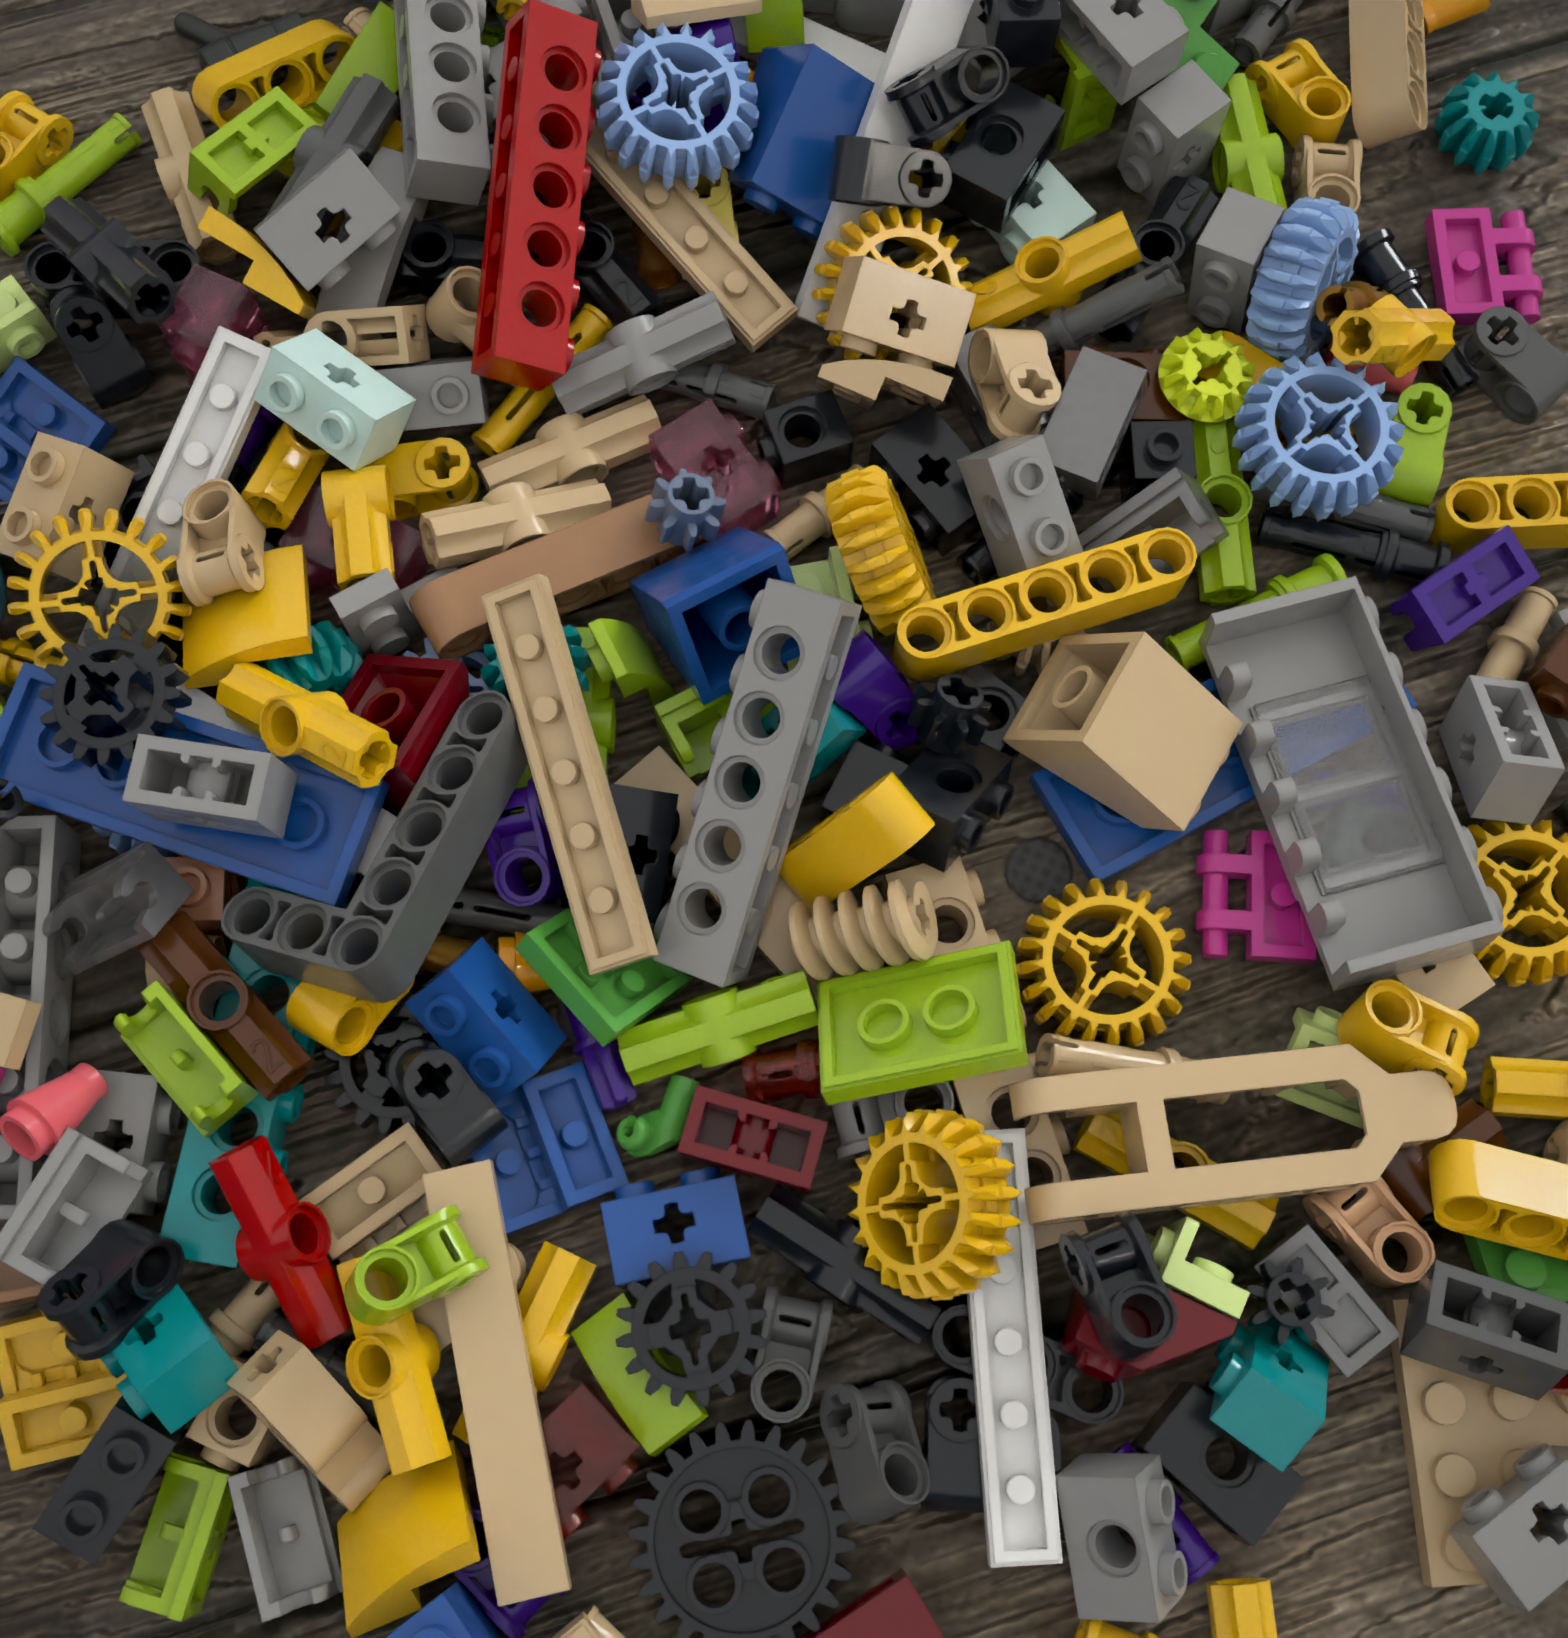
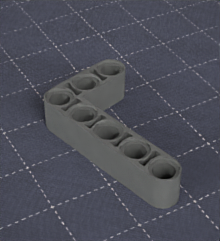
[221,690,528,1003]

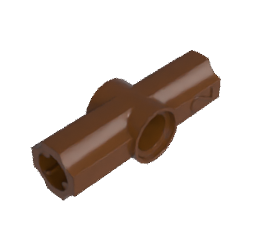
[137,911,316,1102]

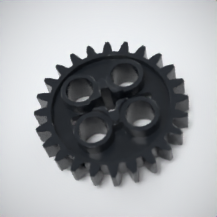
[628,1419,856,1638]

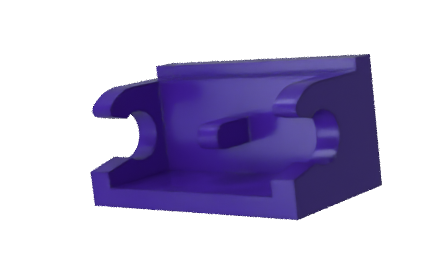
[1390,525,1541,652]

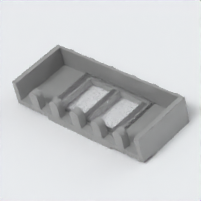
[1199,576,1505,991]

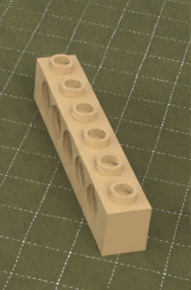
[881,855,1089,1251]

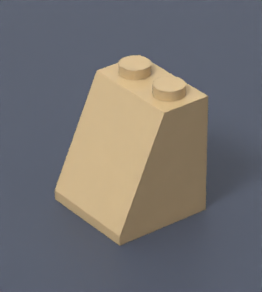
[1002,631,1243,831]

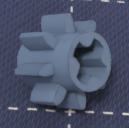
[645,468,727,552]

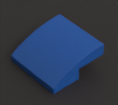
[0,355,117,502]
[468,1061,630,1236]

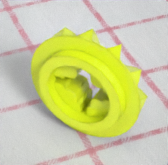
[1158,327,1256,423]

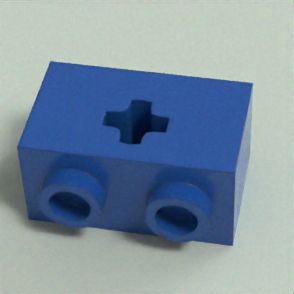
[404,937,568,1104]
[600,1167,751,1288]

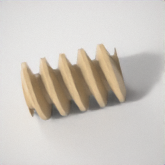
[788,879,938,981]

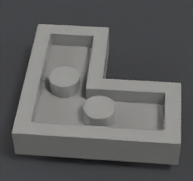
[329,566,458,660]

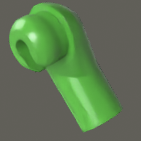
[616,1074,701,1157]

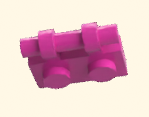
[1424,207,1543,325]
[1196,830,1316,965]

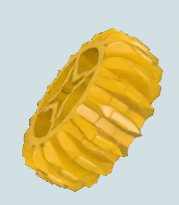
[811,205,974,362]
[824,465,937,636]
[7,508,192,667]
[1467,820,1568,987]
[1015,878,1192,1049]
[847,1109,1022,1301]

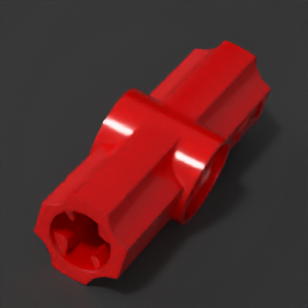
[208,1135,352,1350]

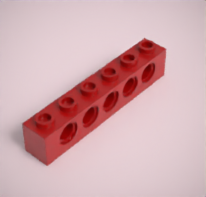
[471,0,601,392]

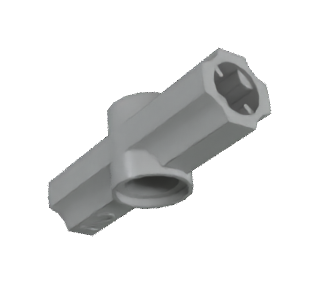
[552,291,736,415]

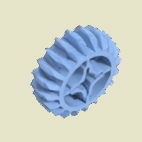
[595,21,759,191]
[1246,196,1360,363]
[1232,351,1405,522]

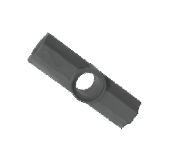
[264,73,400,239]

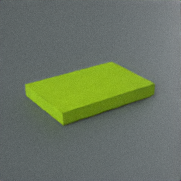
[817,940,1029,1105]

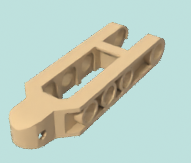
[1008,1044,1458,1226]

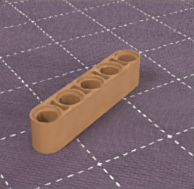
[409,493,708,660]

